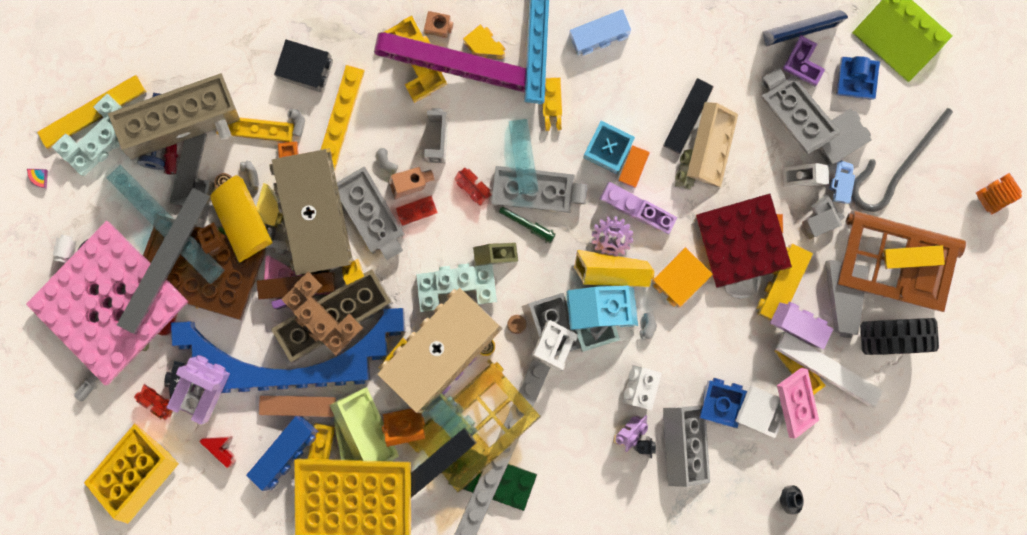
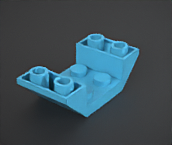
[566,286,638,330]

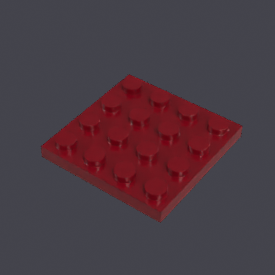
[696,193,792,288]

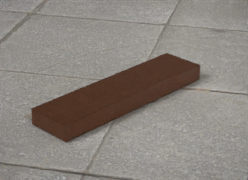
[256,272,335,300]

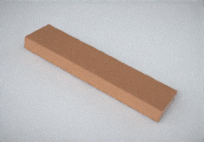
[259,395,336,417]

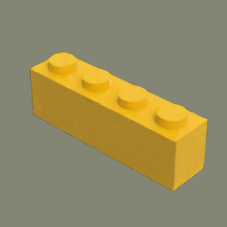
[756,244,813,320]

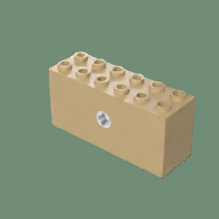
[377,288,503,413]

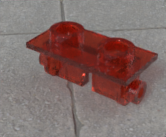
[454,167,492,206]
[396,195,438,226]
[134,383,173,420]

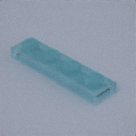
[508,119,539,195]

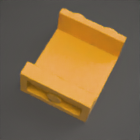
[651,247,713,308]

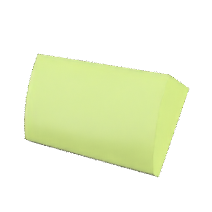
[329,387,399,461]

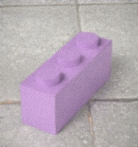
[770,302,833,350]

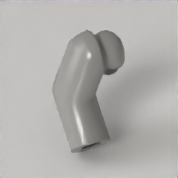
[287,109,305,137]
[375,148,398,174]
[240,160,259,187]
[639,311,657,340]

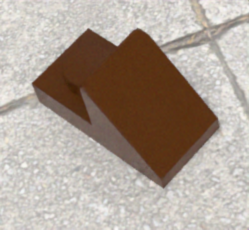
[197,222,228,256]

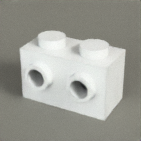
[623,365,662,410]

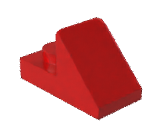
[199,436,236,468]

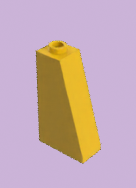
[574,250,654,287]

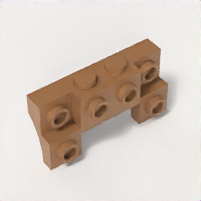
[281,272,363,356]

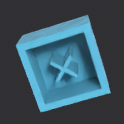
[583,121,635,175]

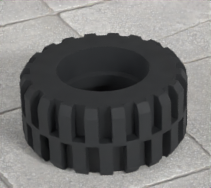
[860,318,939,355]

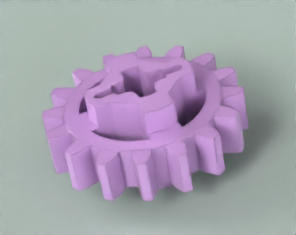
[592,216,633,256]

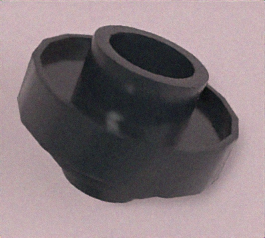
[780,485,804,515]

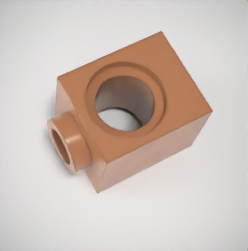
[424,11,454,38]

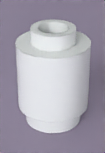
[53,235,76,263]

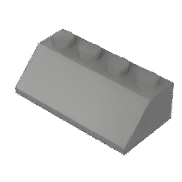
[663,405,710,487]

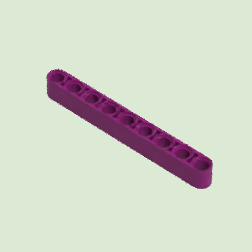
[374,32,526,93]

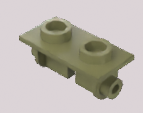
[675,149,695,190]

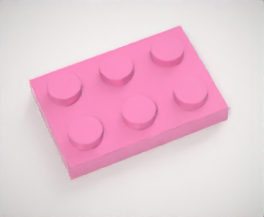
[777,368,819,439]

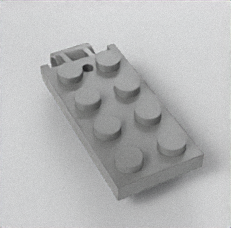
[761,68,840,155]
[337,166,405,260]
[491,166,588,213]

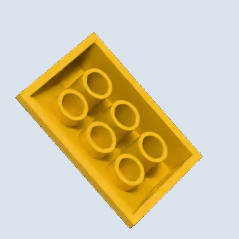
[84,423,179,524]

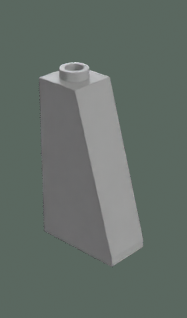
[825,260,869,338]

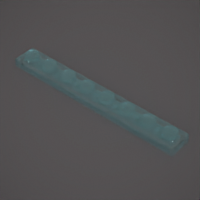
[106,165,225,284]

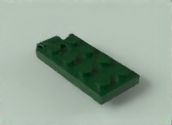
[443,450,537,511]

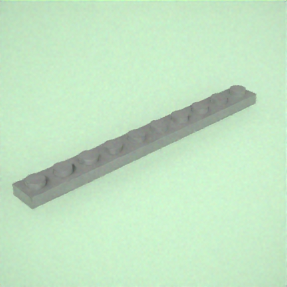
[454,359,551,535]

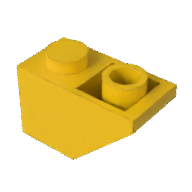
[463,24,506,59]

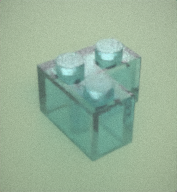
[425,393,478,438]

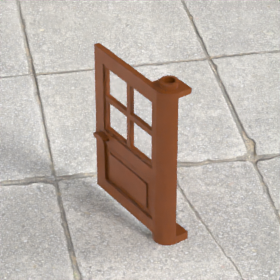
[837,210,966,312]

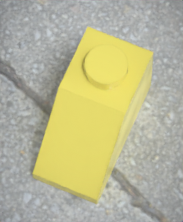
[256,183,284,228]

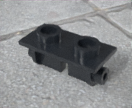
[634,436,656,459]

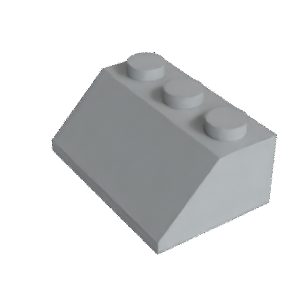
[521,293,581,361]

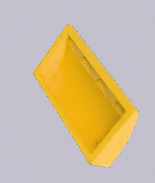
[210,175,273,262]

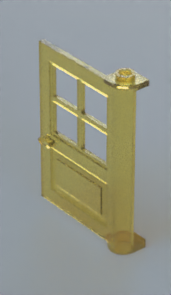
[408,359,541,493]

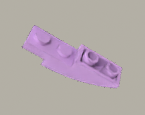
[600,182,678,234]

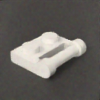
[532,320,578,371]

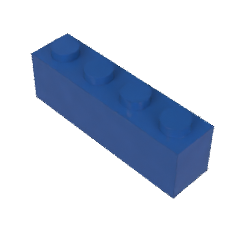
[246,416,319,491]

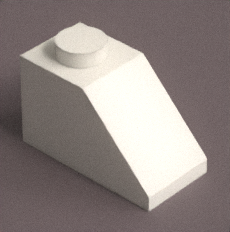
[783,163,829,187]

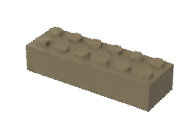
[271,269,393,363]

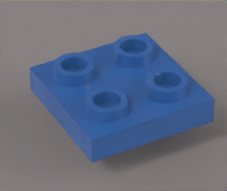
[836,56,880,100]

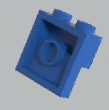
[699,378,747,429]

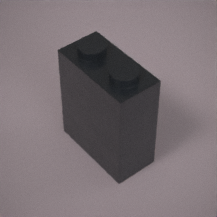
[274,39,333,92]

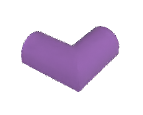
[782,35,826,87]

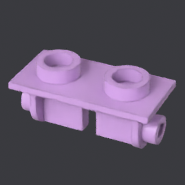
[616,415,648,452]

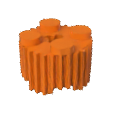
[975,173,1022,215]

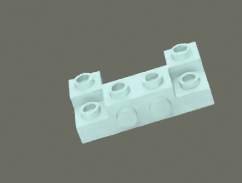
[52,94,122,176]
[416,263,497,312]

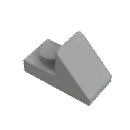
[802,208,842,239]

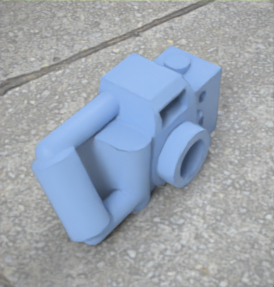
[829,160,855,204]

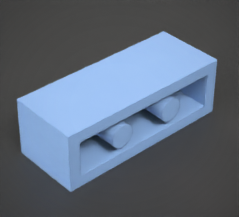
[569,9,631,56]

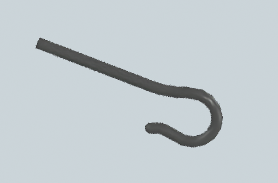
[852,108,953,212]

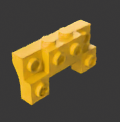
[384,15,447,103]

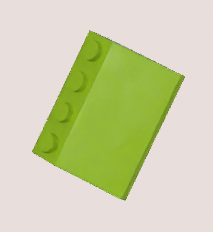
[852,0,953,83]

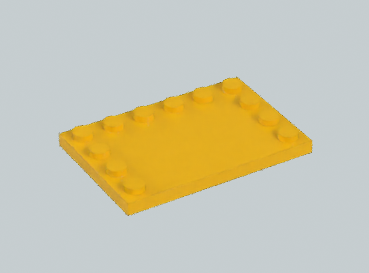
[294,459,411,535]

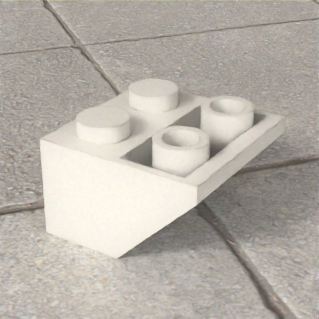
[736,385,784,438]

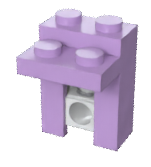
[167,356,230,425]

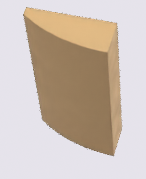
[687,102,739,187]

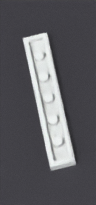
[776,332,883,408]

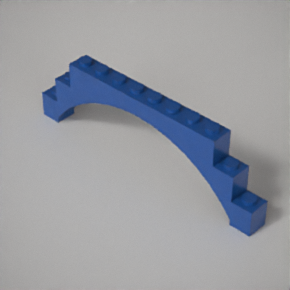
[171,308,406,393]

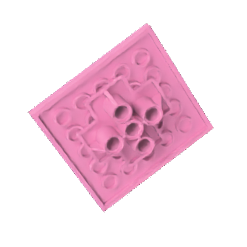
[26,221,188,385]

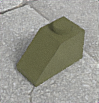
[473,243,518,266]

